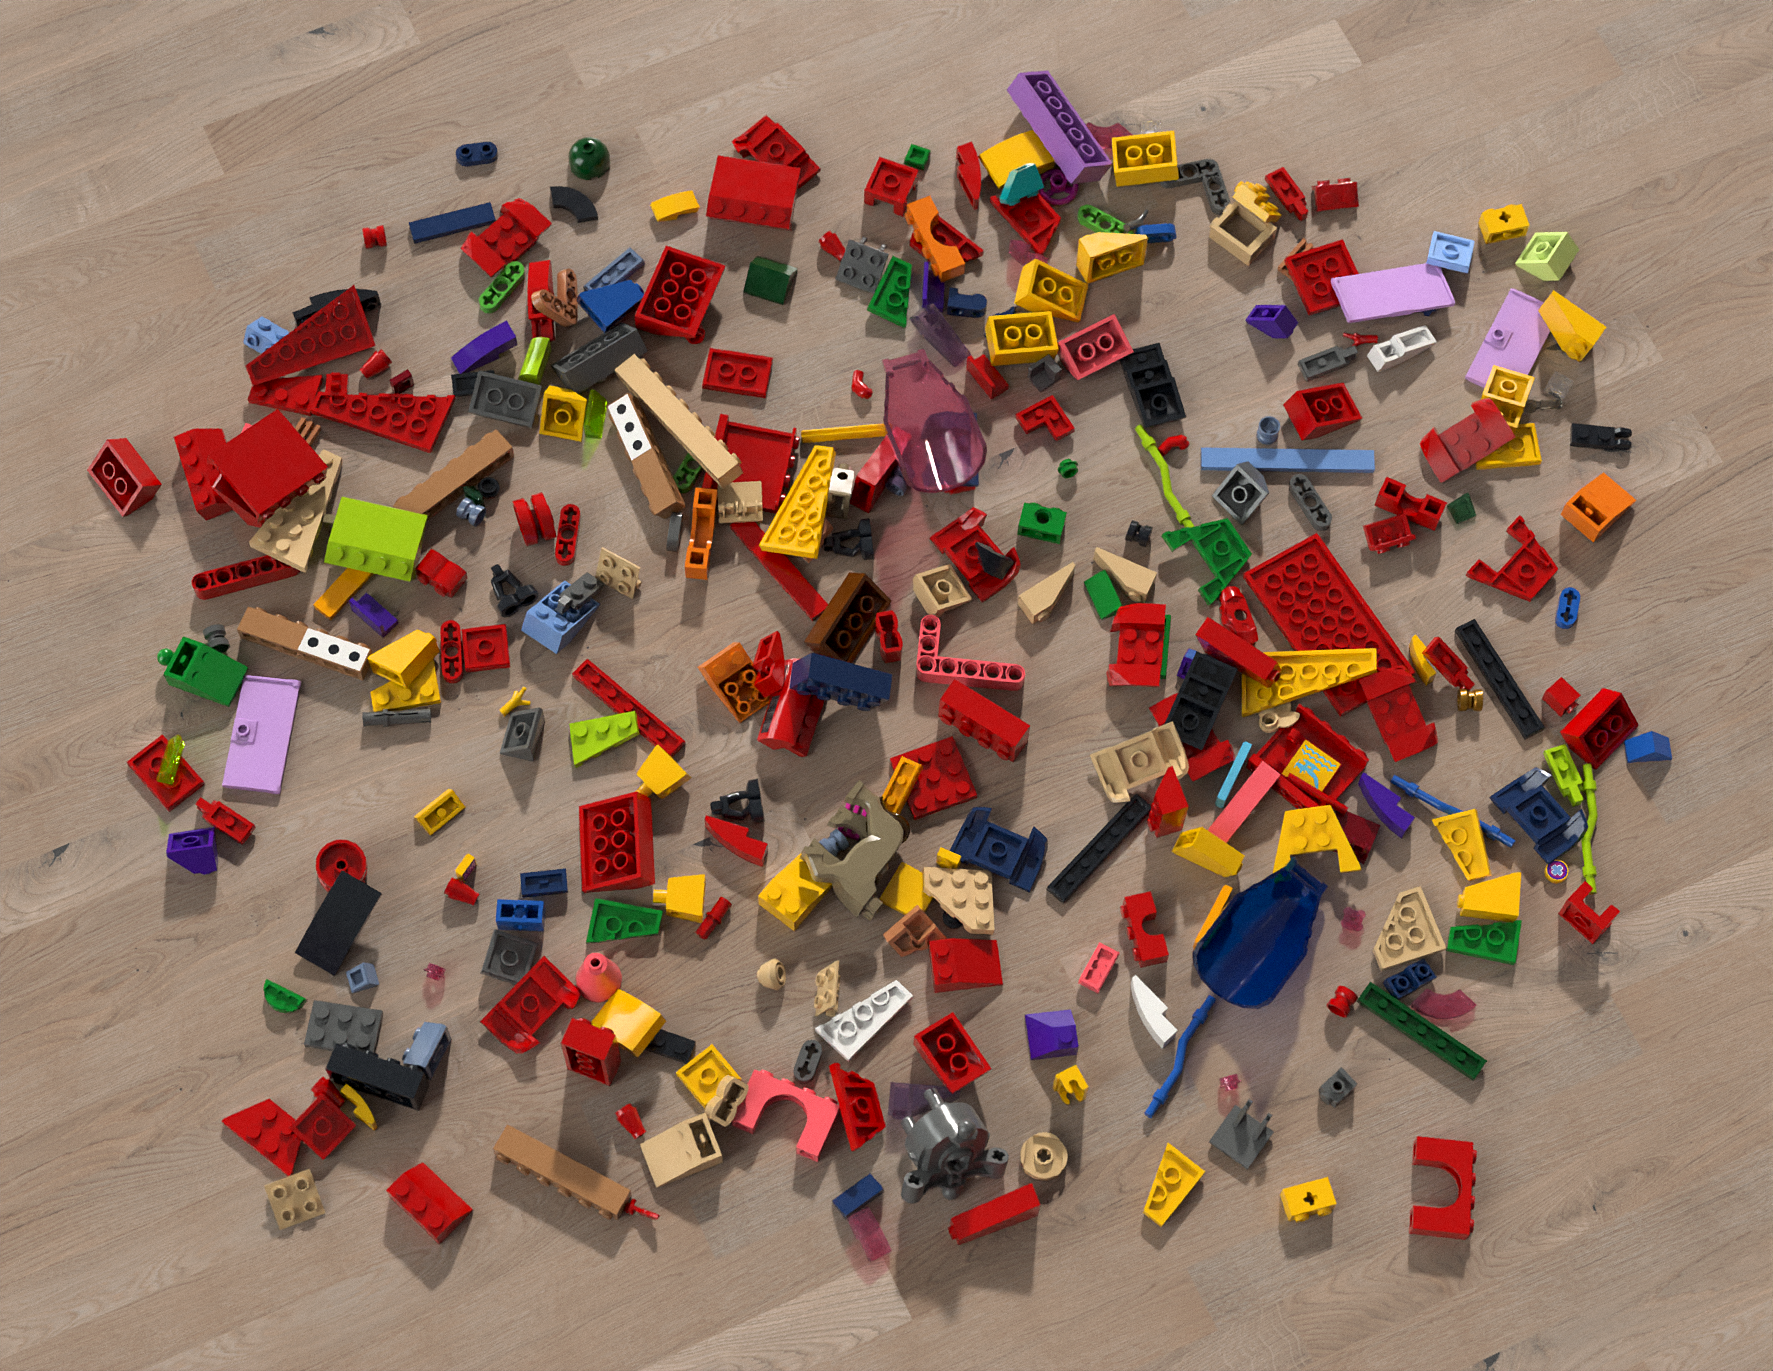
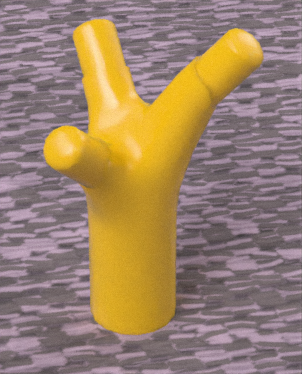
[499,687,530,717]

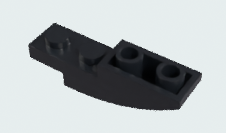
[292,289,381,327]

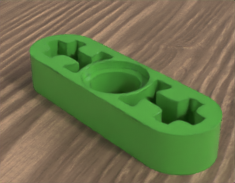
[1077,205,1133,234]
[479,261,525,314]
[673,453,703,493]

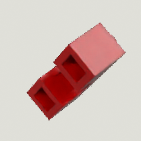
[1374,476,1447,531]
[1120,891,1169,968]

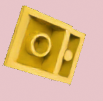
[978,130,1055,189]
[1481,365,1535,435]
[591,989,666,1058]

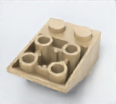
[640,1113,723,1188]

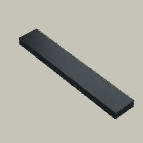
[1455,619,1545,740]
[1046,793,1151,904]

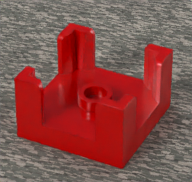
[864,157,919,217]
[1558,881,1620,944]

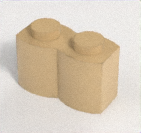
[704,1075,749,1127]

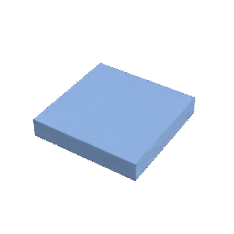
[1426,231,1475,274]

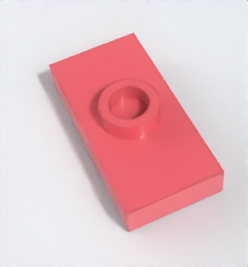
[1078,942,1120,993]

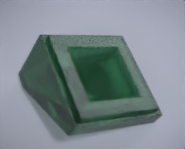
[463,486,485,507]
[1447,493,1476,524]

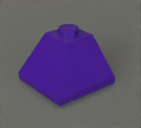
[166,827,218,875]
[1025,1009,1079,1060]

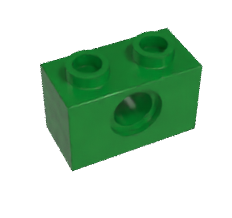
[1017,502,1067,544]

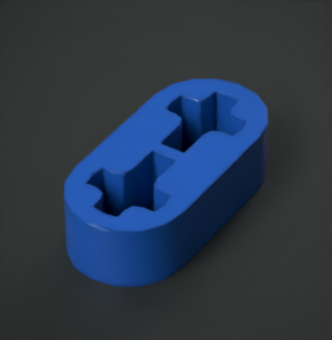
[1136,223,1177,243]
[1555,587,1580,629]

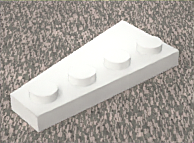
[815,980,913,1062]

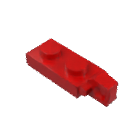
[1264,167,1309,222]
[1422,637,1475,690]
[195,797,256,845]

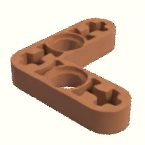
[531,268,578,327]

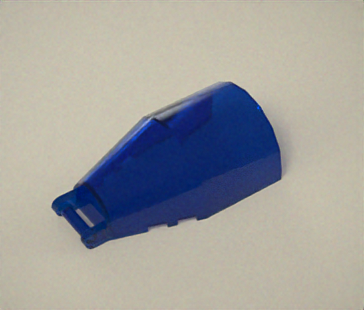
[1192,857,1328,1009]

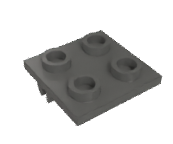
[835,237,889,294]
[1209,1099,1274,1170]

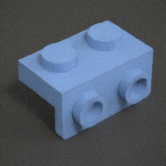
[244,316,290,354]

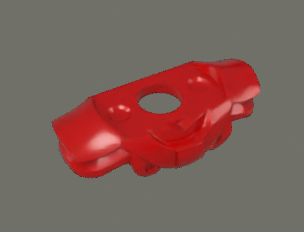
[1220,586,1258,645]

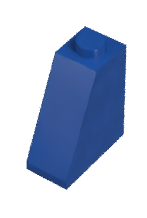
[576,280,644,332]

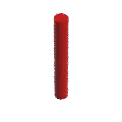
[1286,773,1349,815]

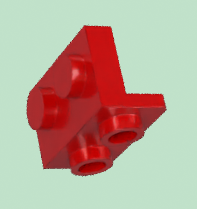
[1312,178,1359,211]
[1363,513,1416,554]

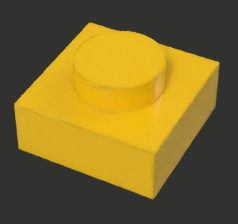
[936,847,961,869]

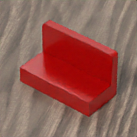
[966,354,1009,400]

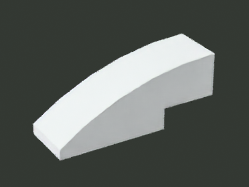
[1367,325,1437,372]
[1130,975,1178,1049]

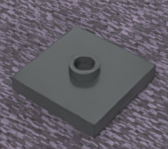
[480,929,538,985]

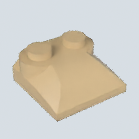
[913,564,972,617]

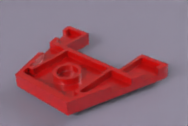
[1465,515,1558,602]

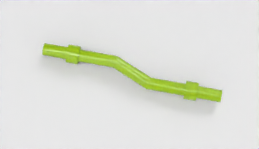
[1135,424,1195,528]
[1581,764,1598,895]

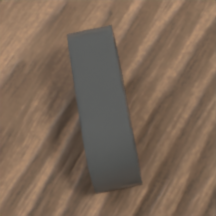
[666,512,683,552]
[793,1040,822,1084]

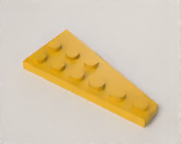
[759,445,836,559]
[1242,648,1377,718]

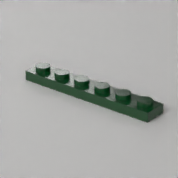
[1357,982,1487,1081]

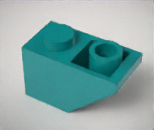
[999,163,1044,206]

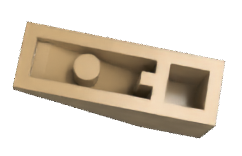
[1093,547,1157,603]
[1018,562,1075,624]

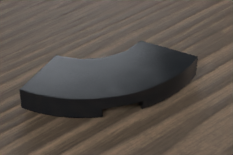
[550,186,599,223]

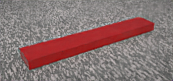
[730,522,828,622]
[572,658,686,758]

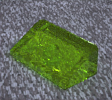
[584,389,608,439]
[156,735,185,785]

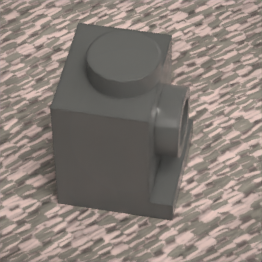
[1318,1067,1357,1108]

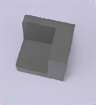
[1027,354,1062,392]

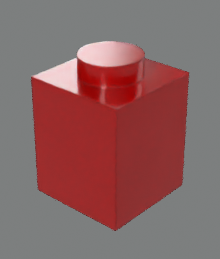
[1542,677,1581,717]

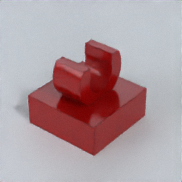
[325,372,349,394]

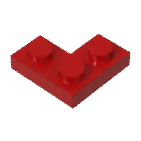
[1015,395,1075,441]

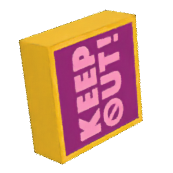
[455,853,477,882]

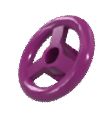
[1038,168,1079,205]

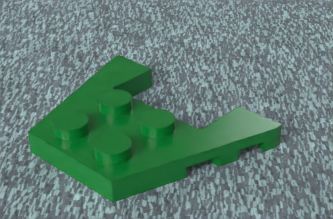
[1161,518,1252,607]

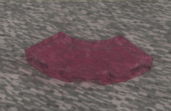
[1086,122,1132,149]
[1410,988,1476,1019]

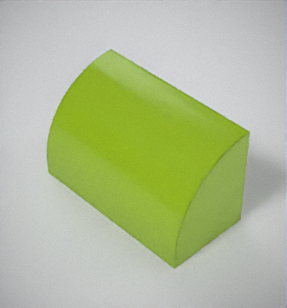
[518,337,551,385]

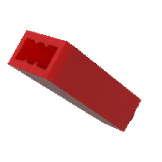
[850,427,912,513]
[1195,617,1282,689]
[948,1183,1040,1245]

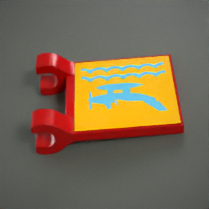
[1268,728,1342,801]

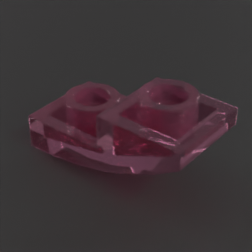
[1009,239,1048,266]
[846,1207,892,1262]

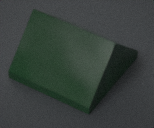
[743,256,798,305]

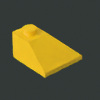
[539,386,587,442]

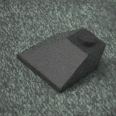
[1212,461,1269,525]

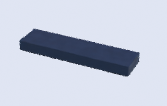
[408,202,496,244]

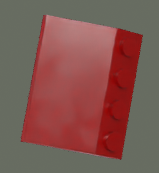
[706,155,801,231]
[635,245,726,338]
[579,791,655,893]

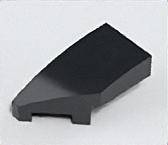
[975,541,1014,580]

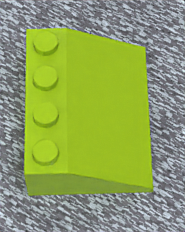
[324,496,428,582]

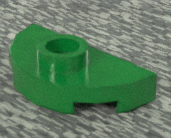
[263,979,307,1013]

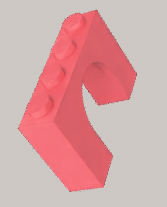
[731,1069,840,1162]

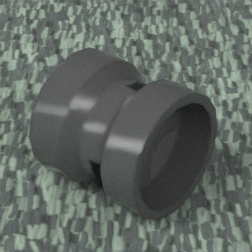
[203,624,230,653]

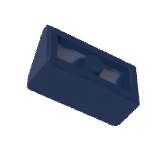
[832,1173,884,1220]

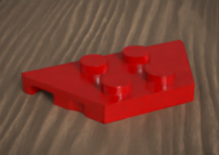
[990,193,1061,258]
[909,216,984,262]
[829,1062,886,1151]
[222,1099,302,1176]

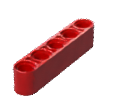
[191,555,300,600]

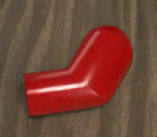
[851,370,873,399]

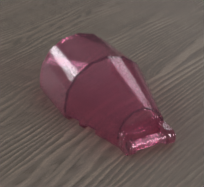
[882,348,987,493]

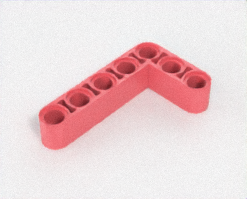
[916,615,1025,691]

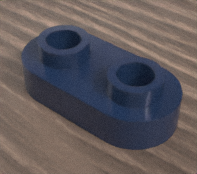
[456,141,498,167]

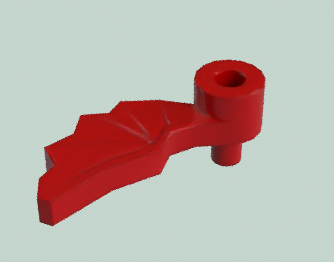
[624,1199,660,1220]

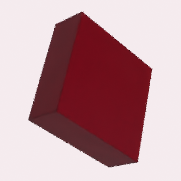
[390,369,414,394]

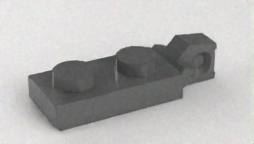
[1298,345,1358,382]
[555,572,604,614]

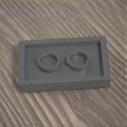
[468,370,542,429]
[304,1000,383,1053]

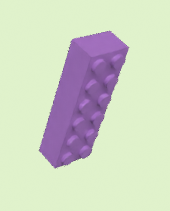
[1007,71,1113,184]

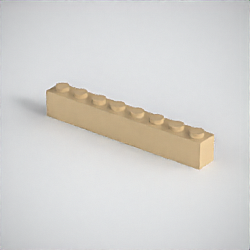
[615,354,743,489]

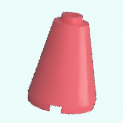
[576,953,622,1003]

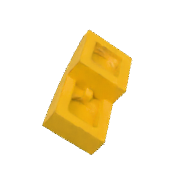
[650,190,700,222]
[1409,635,1437,686]
[341,1084,377,1131]

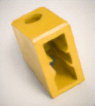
[636,744,692,799]
[653,874,706,923]

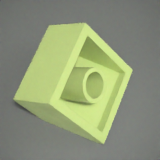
[1515,232,1579,281]

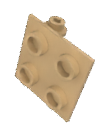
[718,481,763,523]
[595,547,642,599]
[814,960,840,1017]
[264,1169,325,1230]

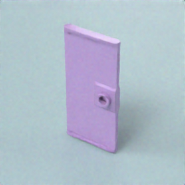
[1331,263,1455,323]
[1465,288,1550,388]
[222,675,301,794]

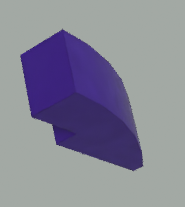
[451,320,518,374]
[1358,773,1415,839]

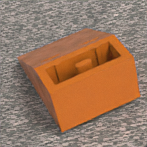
[1561,472,1636,543]
[697,642,772,723]

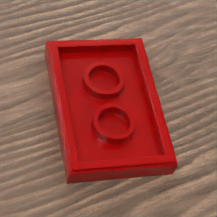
[702,348,773,398]
[127,734,205,812]

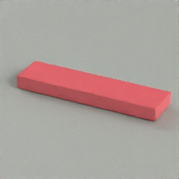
[1208,761,1281,843]

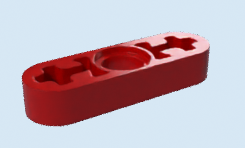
[555,504,581,566]
[440,620,463,684]

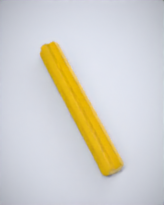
[801,423,886,443]

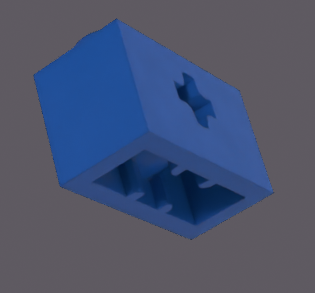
[496,899,546,932]

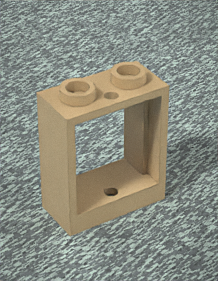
[1209,201,1277,266]

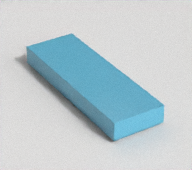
[1215,741,1252,809]

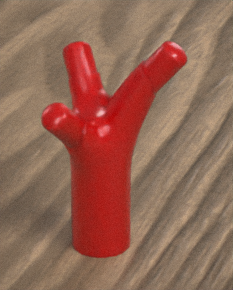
[1343,332,1378,347]

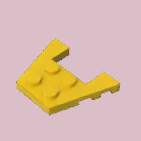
[1272,805,1361,882]

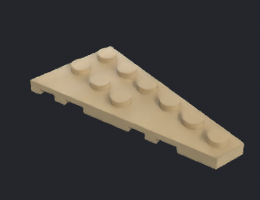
[249,449,343,573]

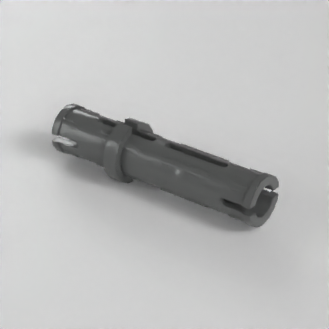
[362,708,431,727]

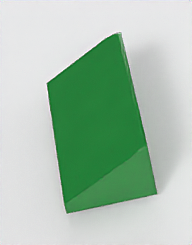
[1084,570,1122,620]

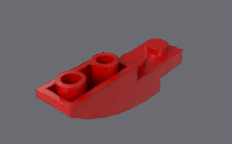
[527,260,555,342]

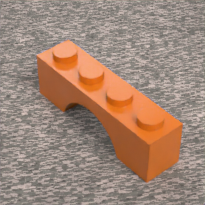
[905,196,965,283]
[685,488,718,580]

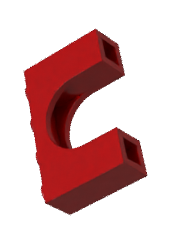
[1409,1136,1477,1240]

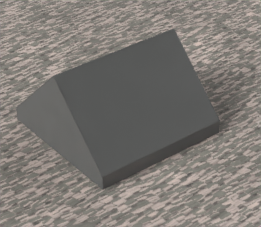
[500,707,545,762]

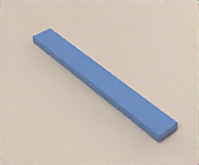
[1201,447,1375,473]

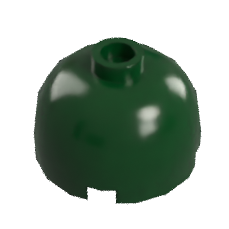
[568,137,610,180]

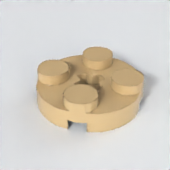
[1020,1132,1068,1181]

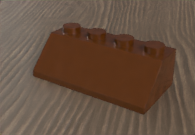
[804,572,892,663]

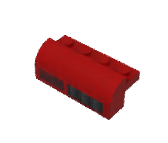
[757,658,824,758]

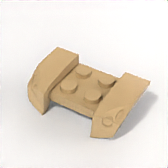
[1090,721,1189,803]

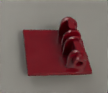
[1332,811,1381,865]

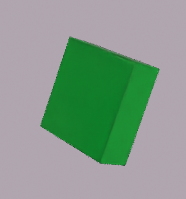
[904,144,931,171]

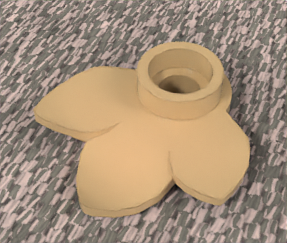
[1258,702,1300,733]

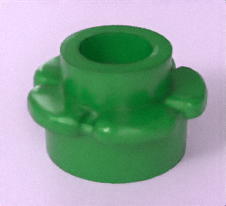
[1058,459,1078,478]

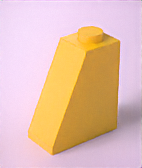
[367,629,440,688]
[1171,827,1245,878]
[1457,872,1521,922]

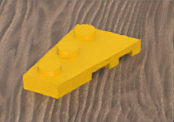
[1432,809,1492,881]
[1143,1143,1205,1227]

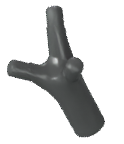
[1124,210,1149,232]

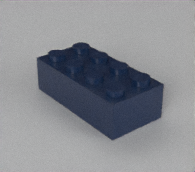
[789,653,892,711]

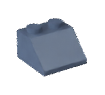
[402,1022,452,1080]

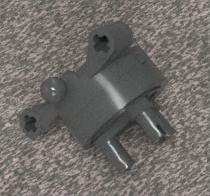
[900,1088,1009,1204]

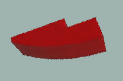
[956,141,981,210]
[752,631,785,697]
[704,815,768,867]

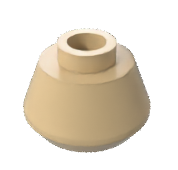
[757,959,786,990]

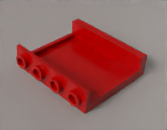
[206,409,328,523]
[702,414,800,514]
[1246,703,1369,809]

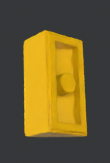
[414,789,466,836]

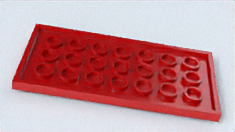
[1243,533,1415,717]

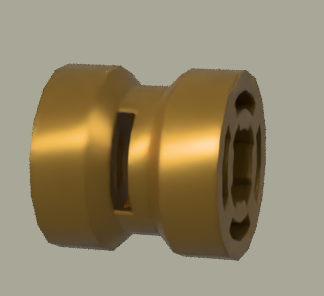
[1457,689,1483,711]

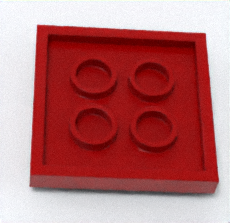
[1284,239,1359,316]
[890,736,977,820]

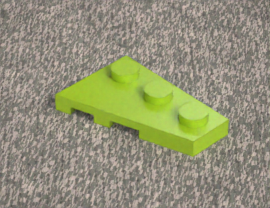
[569,711,639,768]

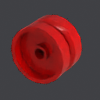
[512,492,557,547]
[316,840,367,892]

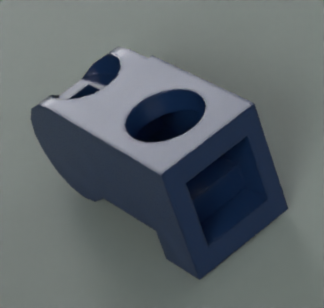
[946,287,987,318]

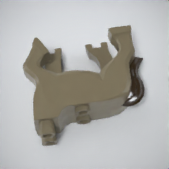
[800,780,911,921]

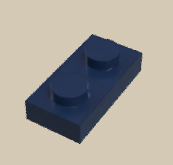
[520,868,568,898]

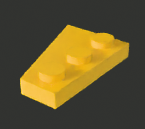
[370,660,441,712]

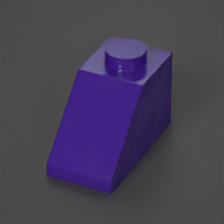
[1245,305,1298,338]

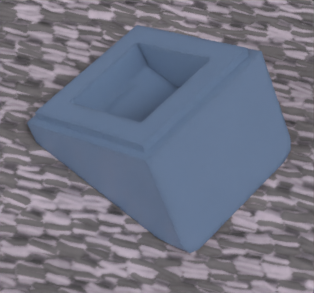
[346,962,379,993]

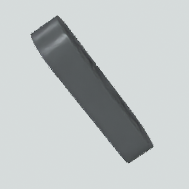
[1289,474,1332,531]

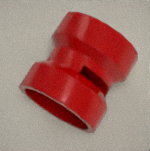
[362,225,387,249]
[1327,986,1358,1018]

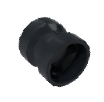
[1125,520,1153,548]

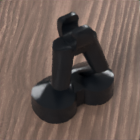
[823,518,874,560]
[491,564,539,618]
[710,779,765,823]

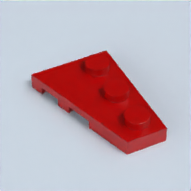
[248,375,323,416]

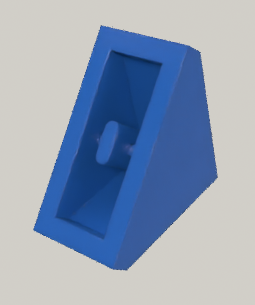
[1624,731,1672,763]

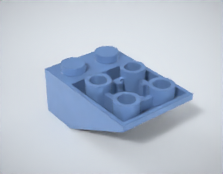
[521,581,600,654]

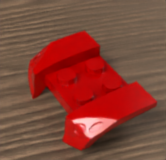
[732,115,821,189]
[460,198,552,278]
[1420,398,1515,483]
[929,507,1021,603]
[1106,603,1166,687]
[1359,665,1438,762]
[1149,693,1236,782]
[480,956,581,1054]

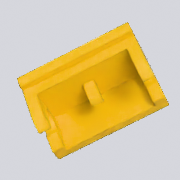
[1053,1065,1088,1105]

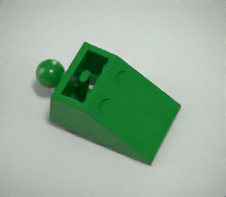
[157,636,249,707]

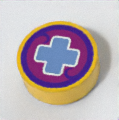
[1544,860,1569,884]

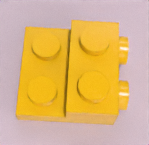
[1232,181,1282,222]

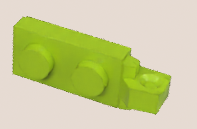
[1543,744,1584,807]

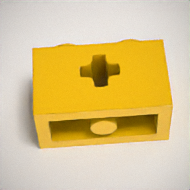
[1478,204,1530,244]
[1280,1177,1337,1223]

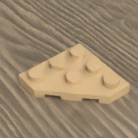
[923,867,994,935]
[1373,886,1446,971]

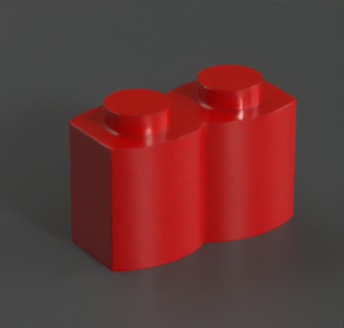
[415,549,468,598]
[875,610,903,663]

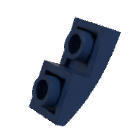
[1383,958,1437,1000]

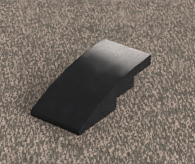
[1119,342,1186,428]
[1164,651,1238,750]
[295,871,382,976]

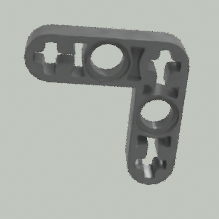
[1159,159,1230,215]

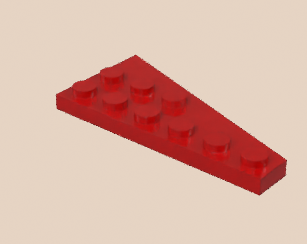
[245,285,376,387]
[310,392,456,454]

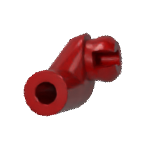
[1157,435,1190,457]

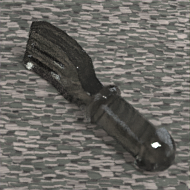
[1523,399,1564,413]

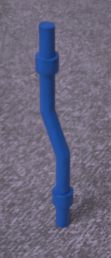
[1390,775,1516,848]
[1144,995,1216,1118]

